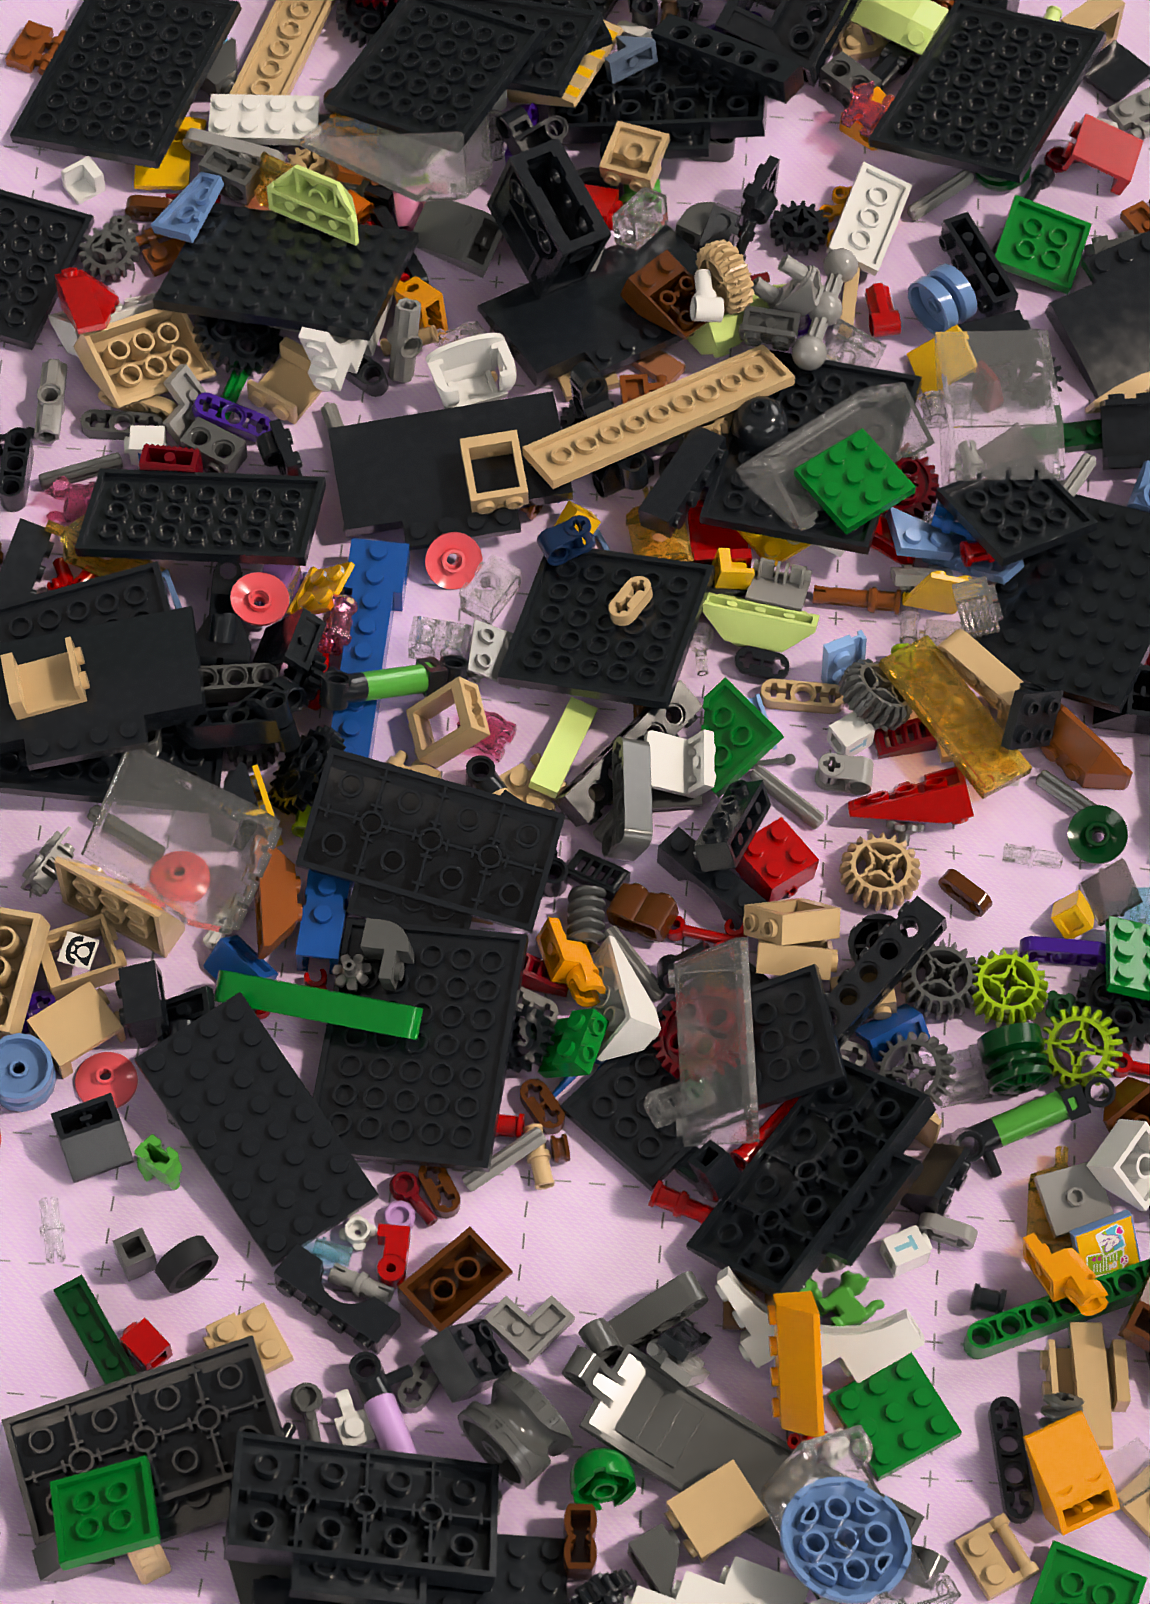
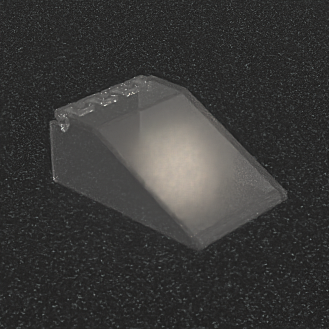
[299,115,492,202]
[935,330,1066,487]
[81,749,283,935]

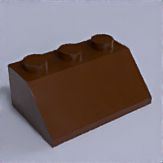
[397,1226,513,1333]

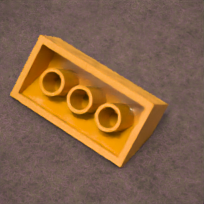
[767,1291,825,1439]

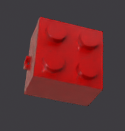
[734,817,819,902]

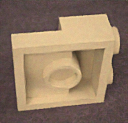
[599,121,670,193]
[203,1303,293,1374]

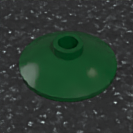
[1067,805,1128,864]

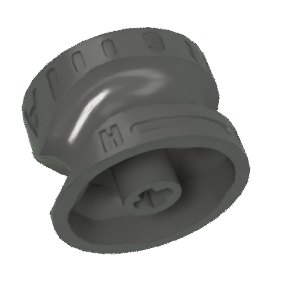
[457,1370,574,1490]

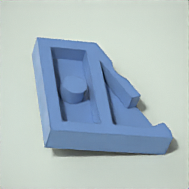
[886,507,954,561]

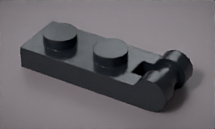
[657,1318,713,1363]

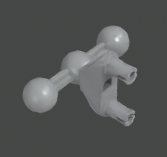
[752,248,858,371]

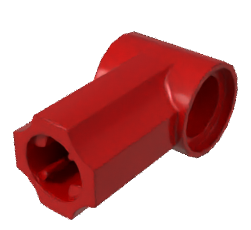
[865,283,901,338]

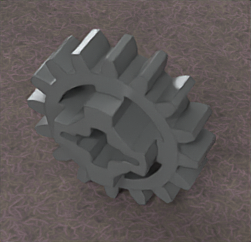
[79,224,140,281]

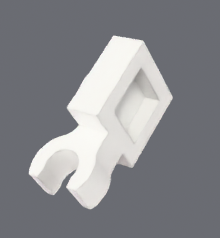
[334,1389,376,1447]

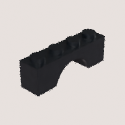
[657,827,767,930]
[274,1243,401,1355]

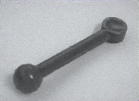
[753,754,796,767]

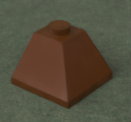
[1103,1076,1150,1133]

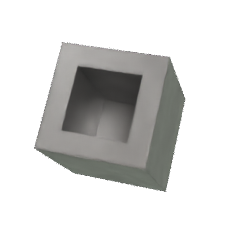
[113,1227,157,1281]

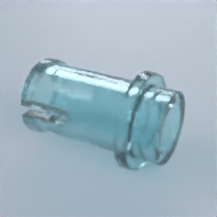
[312,1237,354,1267]

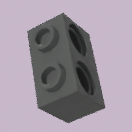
[818,51,882,109]
[198,145,261,206]
[179,416,248,473]

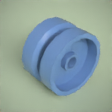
[908,263,977,335]
[0,1033,57,1112]

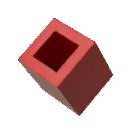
[120,1317,173,1371]

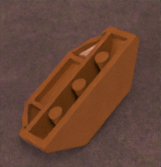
[1040,704,1133,790]
[252,836,303,959]

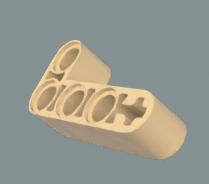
[936,629,1023,733]

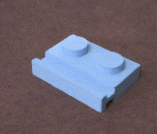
[821,630,867,685]

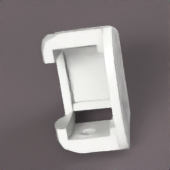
[425,333,517,409]

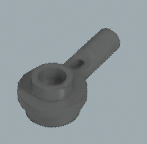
[291,1383,323,1442]

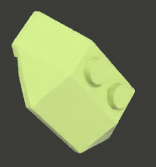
[267,164,359,246]
[702,592,820,653]

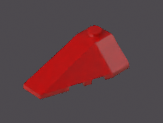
[55,267,120,334]
[848,765,974,824]

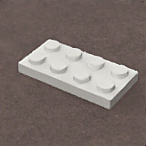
[208,94,320,146]
[825,162,913,276]

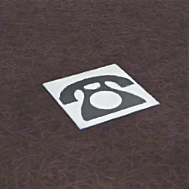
[57,931,100,970]

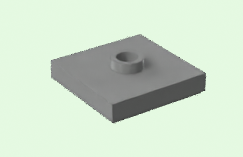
[1034,1162,1114,1239]

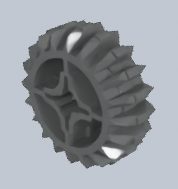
[838,658,915,731]
[900,939,979,1021]
[874,1032,957,1106]

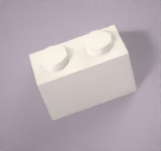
[1086,1119,1150,1211]

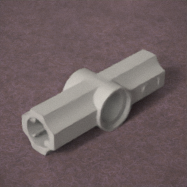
[387,298,423,383]
[34,359,67,444]

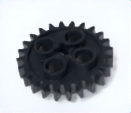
[336,0,399,48]
[192,315,283,376]
[268,725,346,815]
[1075,962,1150,1051]

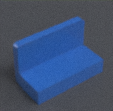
[203,935,279,980]
[855,1003,930,1063]

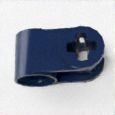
[537,515,596,566]

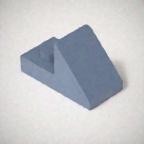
[604,36,658,84]

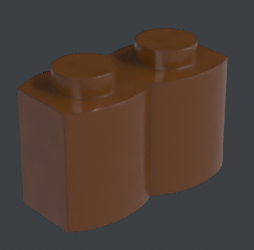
[606,883,679,942]
[563,1504,597,1581]

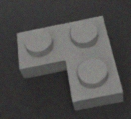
[162,364,209,445]
[484,1295,575,1364]

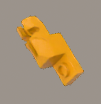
[535,917,606,1007]
[1023,1233,1108,1316]

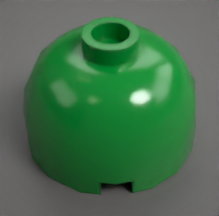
[570,1447,636,1511]

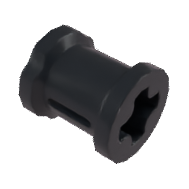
[969,1283,1007,1315]

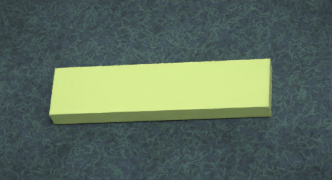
[528,697,598,799]

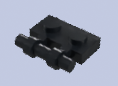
[696,203,757,262]

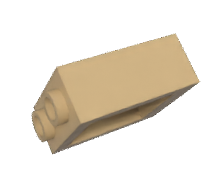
[1060,0,1125,49]
[460,430,529,514]
[406,677,490,768]
[743,898,840,946]
[40,914,127,1001]
[756,939,838,980]

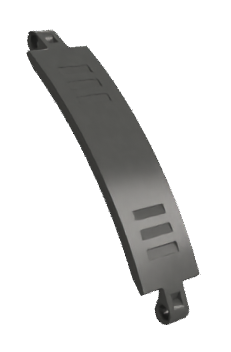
[562,1343,950,1602]

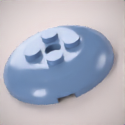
[780,1477,912,1604]

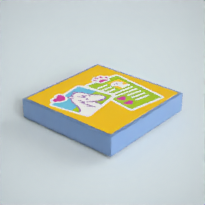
[1069,1209,1141,1278]

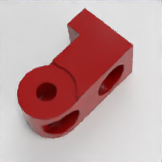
[377,1223,411,1289]

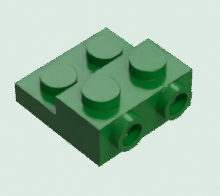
[538,1008,610,1078]

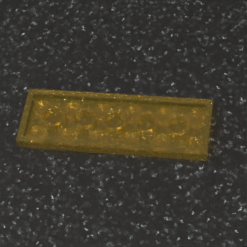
[878,635,1032,799]

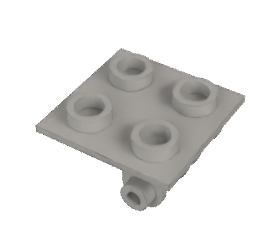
[745,557,812,611]
[467,620,520,689]
[20,826,75,897]

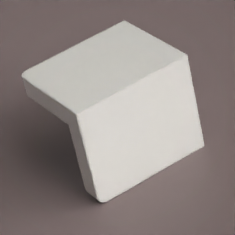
[61,156,106,205]

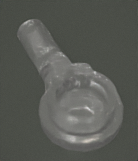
[690,622,714,676]

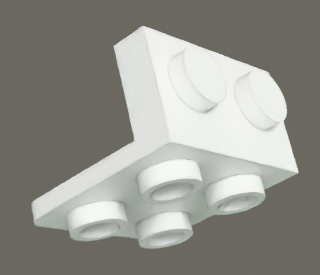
[644,729,716,799]

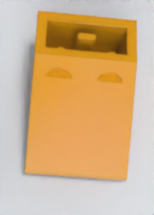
[1023,1410,1120,1536]

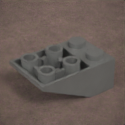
[413,193,503,278]

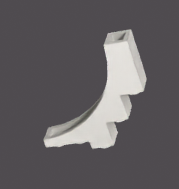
[299,296,393,391]
[715,1266,925,1383]
[624,1556,809,1604]

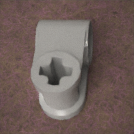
[815,753,874,795]

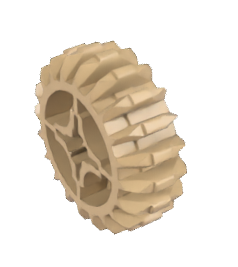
[696,239,754,315]
[839,832,921,911]

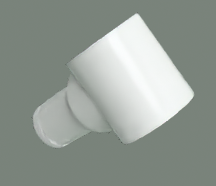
[690,269,724,322]

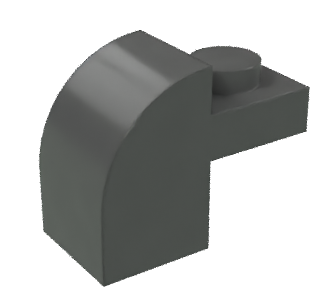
[675,202,740,251]
[360,918,414,991]

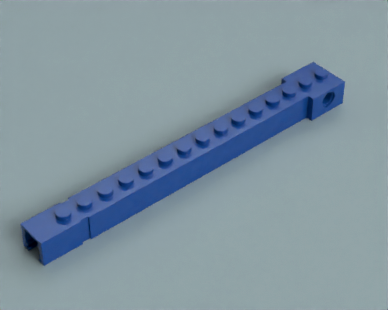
[295,538,410,974]

